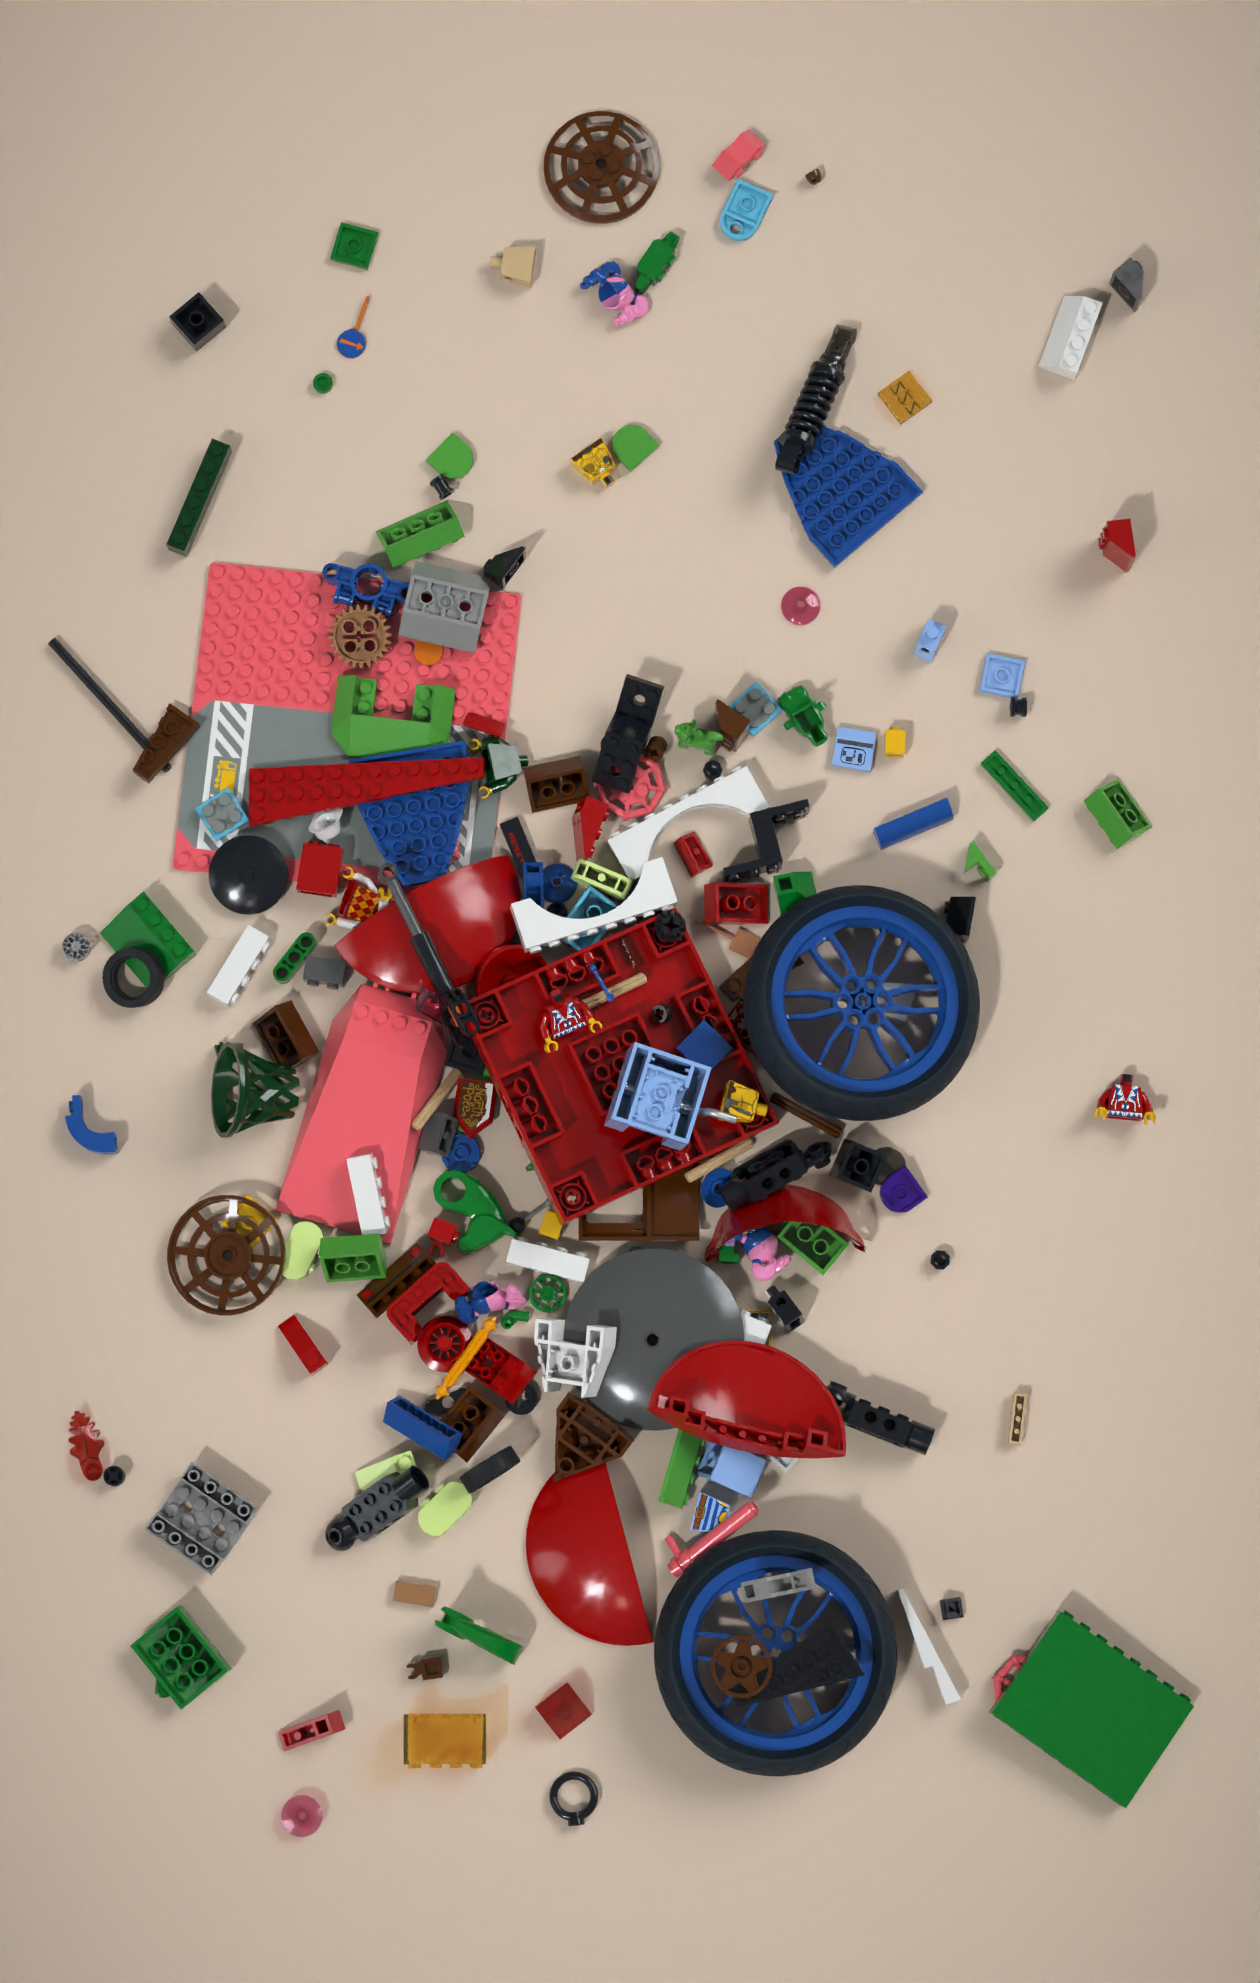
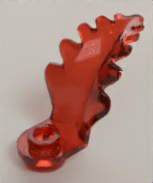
[69,1411,104,1481]

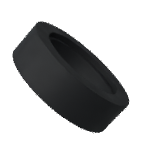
[102,948,165,1008]
[459,1446,521,1494]

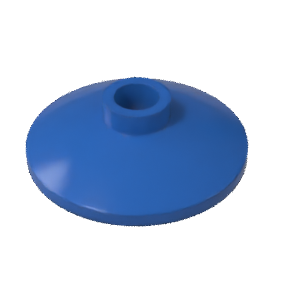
[543,864,577,903]
[701,1168,732,1208]

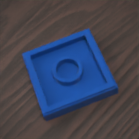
[676,1020,733,1070]

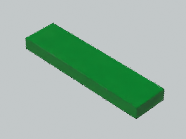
[980,750,1049,822]

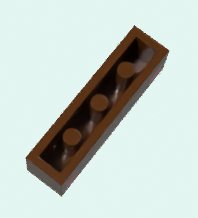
[357,1242,436,1318]

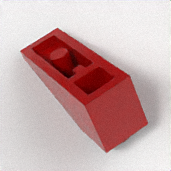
[278,1315,328,1376]
[278,1710,346,1751]

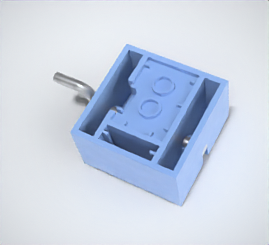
[604,1042,738,1151]

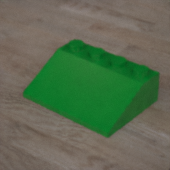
[100,891,197,988]
[131,1605,232,1710]

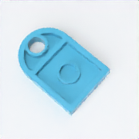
[720,179,773,241]

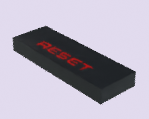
[499,817,536,879]

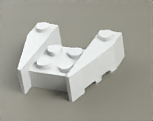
[534,1317,617,1398]

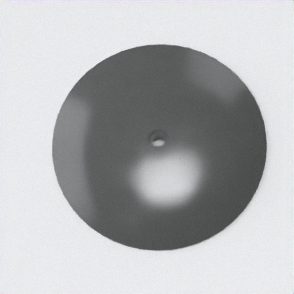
[563,1248,744,1431]

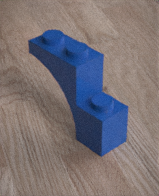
[523,862,544,909]

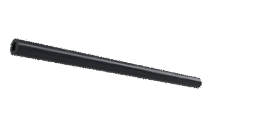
[48,638,172,773]

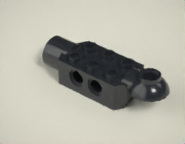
[717,1139,832,1211]
[826,1381,935,1455]
[325,1466,429,1551]

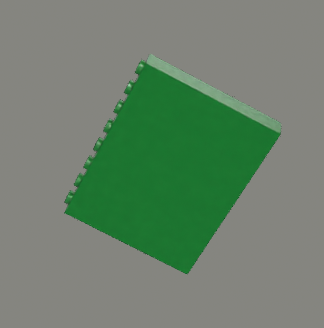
[989,1610,1194,1808]

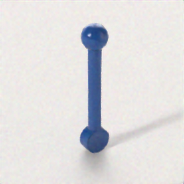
[589,964,614,1002]

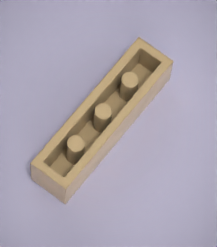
[1008,1393,1027,1445]

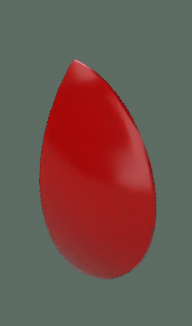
[334,855,521,994]
[647,1340,846,1459]
[526,1463,653,1646]

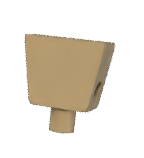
[490,246,536,288]

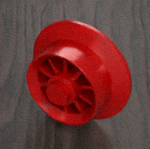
[417,1316,473,1373]

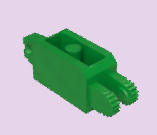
[635,231,680,294]

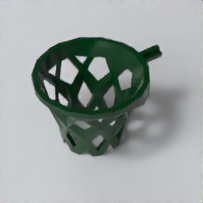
[211,1042,300,1138]

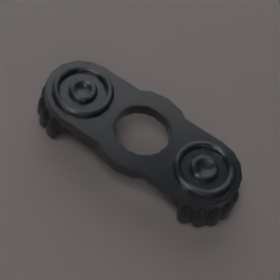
[425,1388,466,1417]

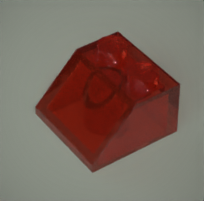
[535,1682,592,1739]

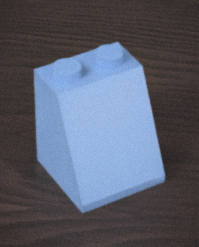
[695,1441,767,1498]

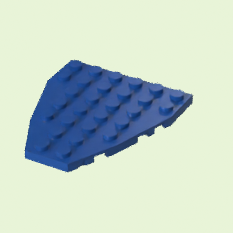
[774,425,923,568]
[348,741,470,887]

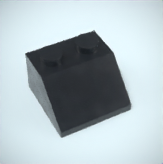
[943,897,976,942]
[829,1138,886,1193]

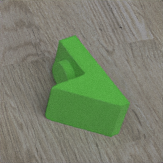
[964,841,996,881]

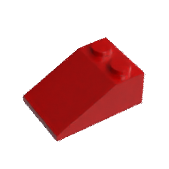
[704,882,768,925]

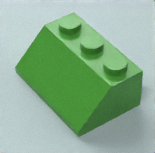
[1083,779,1152,849]

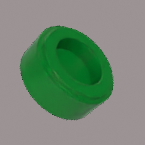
[313,373,333,394]

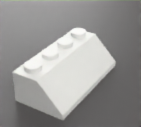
[1038,296,1102,380]

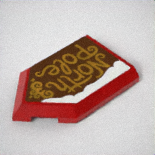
[453,1078,497,1140]

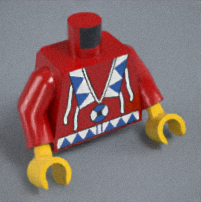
[538,989,602,1053]
[1094,1074,1156,1125]

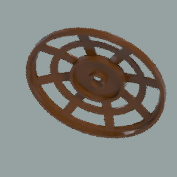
[544,111,659,224]
[167,1195,286,1316]

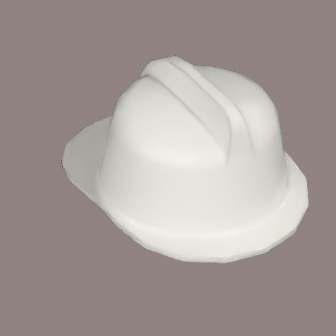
[308,808,343,844]

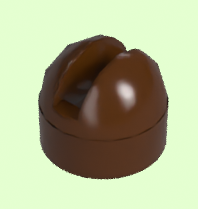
[805,169,822,185]

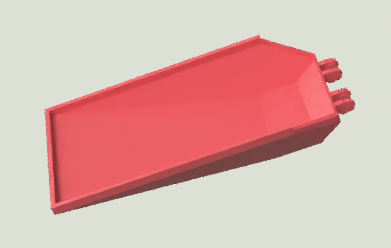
[275,983,447,1244]

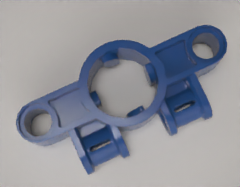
[322,563,409,619]

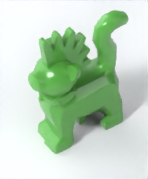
[674,719,724,757]

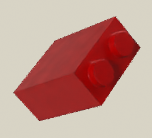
[296,841,344,898]

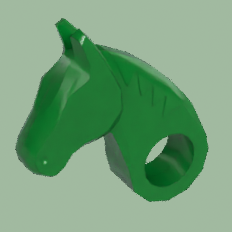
[433,1170,517,1255]
[435,1606,524,1665]

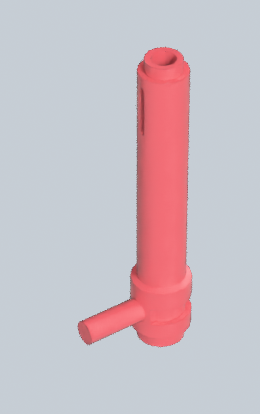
[665,1501,759,1577]

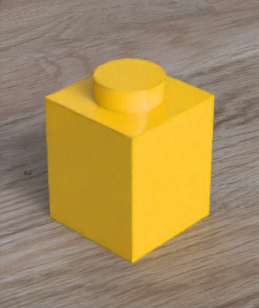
[884,727,906,758]
[539,1209,563,1241]

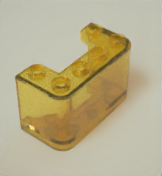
[404,1714,487,1768]

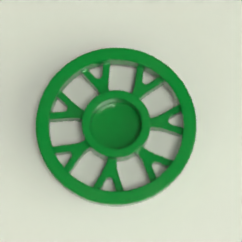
[529,1275,566,1313]

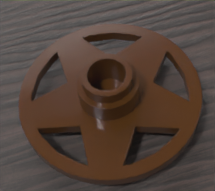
[710,1635,773,1698]

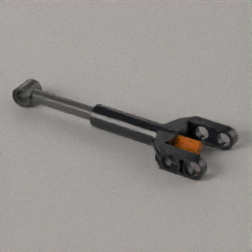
[378,862,480,1049]

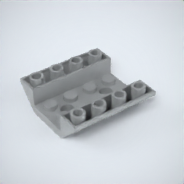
[398,561,493,654]
[145,1462,258,1576]

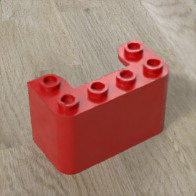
[386,1262,471,1346]

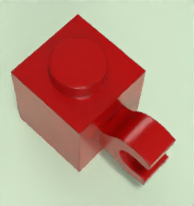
[427,1217,460,1257]

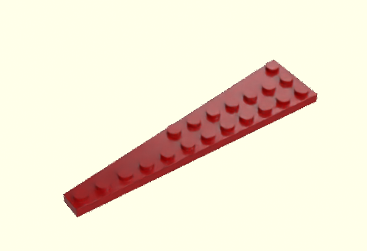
[249,757,485,828]

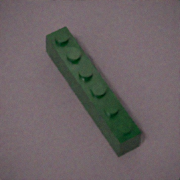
[166,438,232,557]

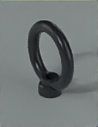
[549,1771,598,1826]

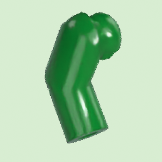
[501,1310,529,1329]

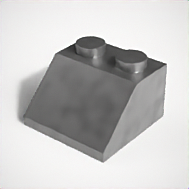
[1109,257,1144,312]

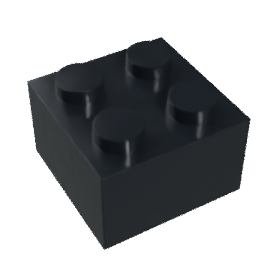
[169,292,226,352]

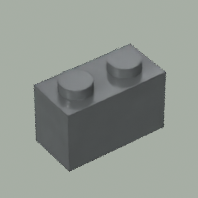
[303,955,347,990]
[418,1112,459,1158]

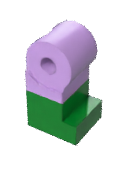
[719,1237,740,1264]

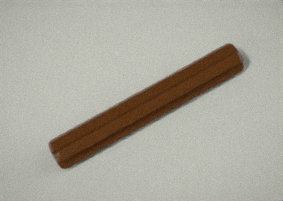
[770,1092,842,1138]

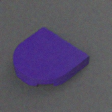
[880,1165,928,1213]

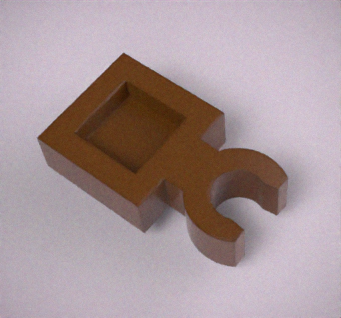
[407,1657,443,1680]

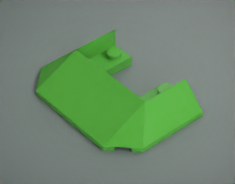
[331,675,455,758]

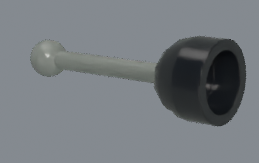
[509,1199,551,1235]

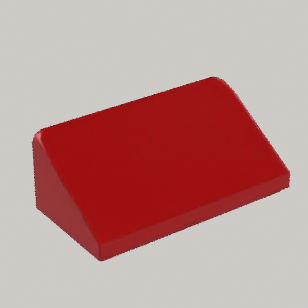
[463,712,505,737]
[674,832,713,877]

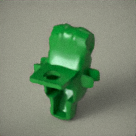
[778,685,828,747]

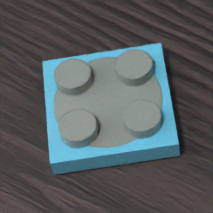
[729,682,783,737]
[195,788,249,842]

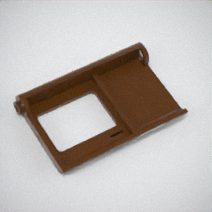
[579,1163,699,1241]

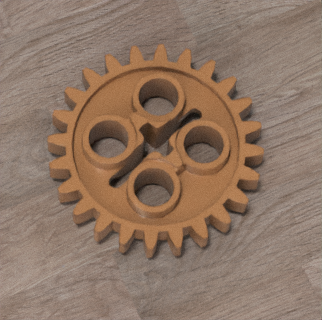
[328,604,393,668]

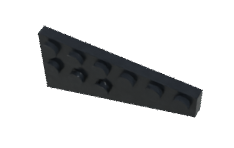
[729,1622,865,1707]

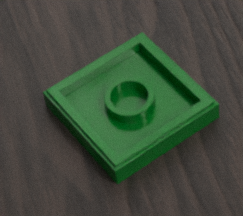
[330,222,378,270]

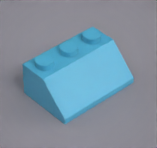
[561,886,618,951]

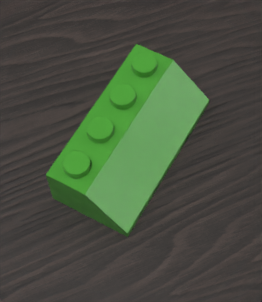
[376,501,465,568]
[658,1429,705,1509]

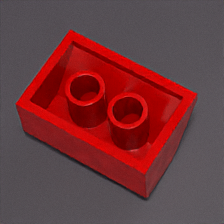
[1098,518,1136,572]

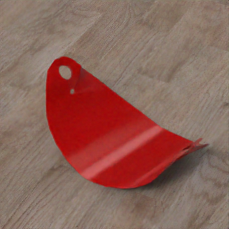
[704,1184,867,1262]

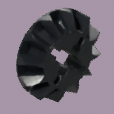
[654,910,686,942]
[505,1384,537,1415]

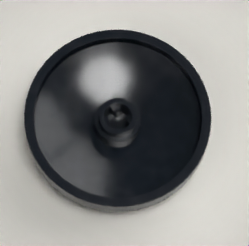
[209,835,288,915]

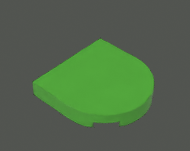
[612,425,659,473]
[426,432,473,479]

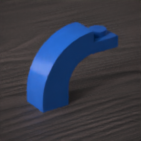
[65,1095,118,1155]

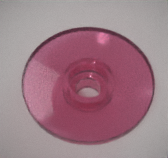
[781,587,820,625]
[281,1795,322,1837]

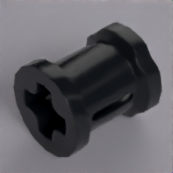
[429,474,454,500]

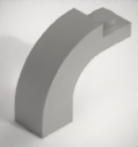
[741,1568,816,1603]

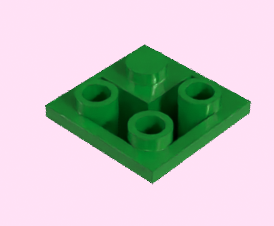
[773,871,816,915]

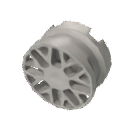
[62,932,91,962]

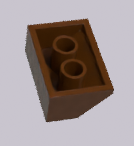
[714,699,751,753]
[523,756,589,813]
[253,1000,319,1068]
[441,1386,505,1463]

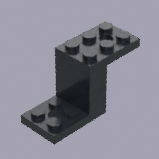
[592,674,665,794]
[722,799,810,883]

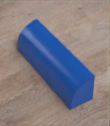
[873,798,954,850]
[383,1396,462,1460]

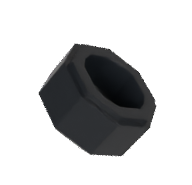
[703,760,722,781]
[930,1250,950,1270]

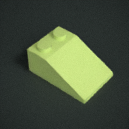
[355,1450,417,1493]

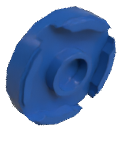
[442,1133,481,1173]

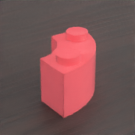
[712,129,766,181]

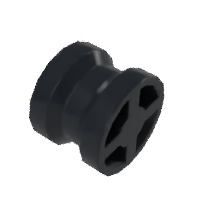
[1010,697,1027,717]
[103,1466,125,1487]

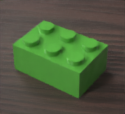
[775,1221,849,1275]
[319,1234,387,1283]

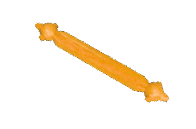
[435,1316,497,1400]

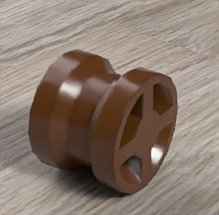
[644,736,668,761]

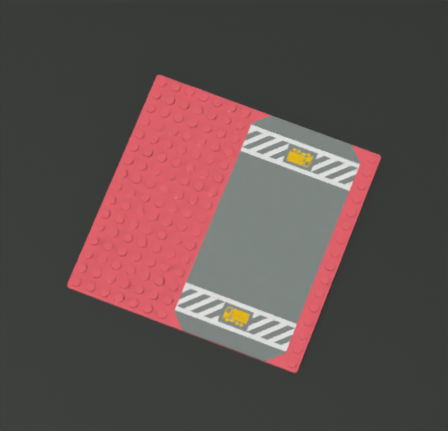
[173,563,521,894]

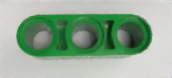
[273,932,317,984]

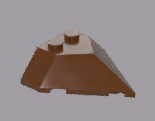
[554,1392,634,1482]

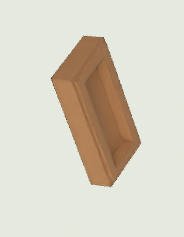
[393,1580,437,1607]

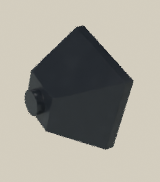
[483,546,526,589]

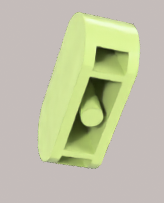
[570,859,633,901]
[277,1221,324,1281]
[418,1482,473,1536]

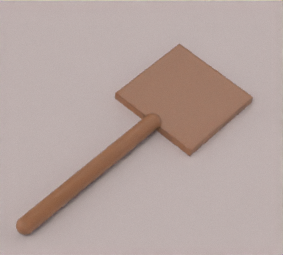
[694,918,760,959]

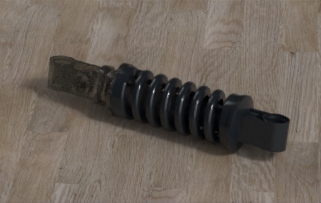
[775,324,857,475]

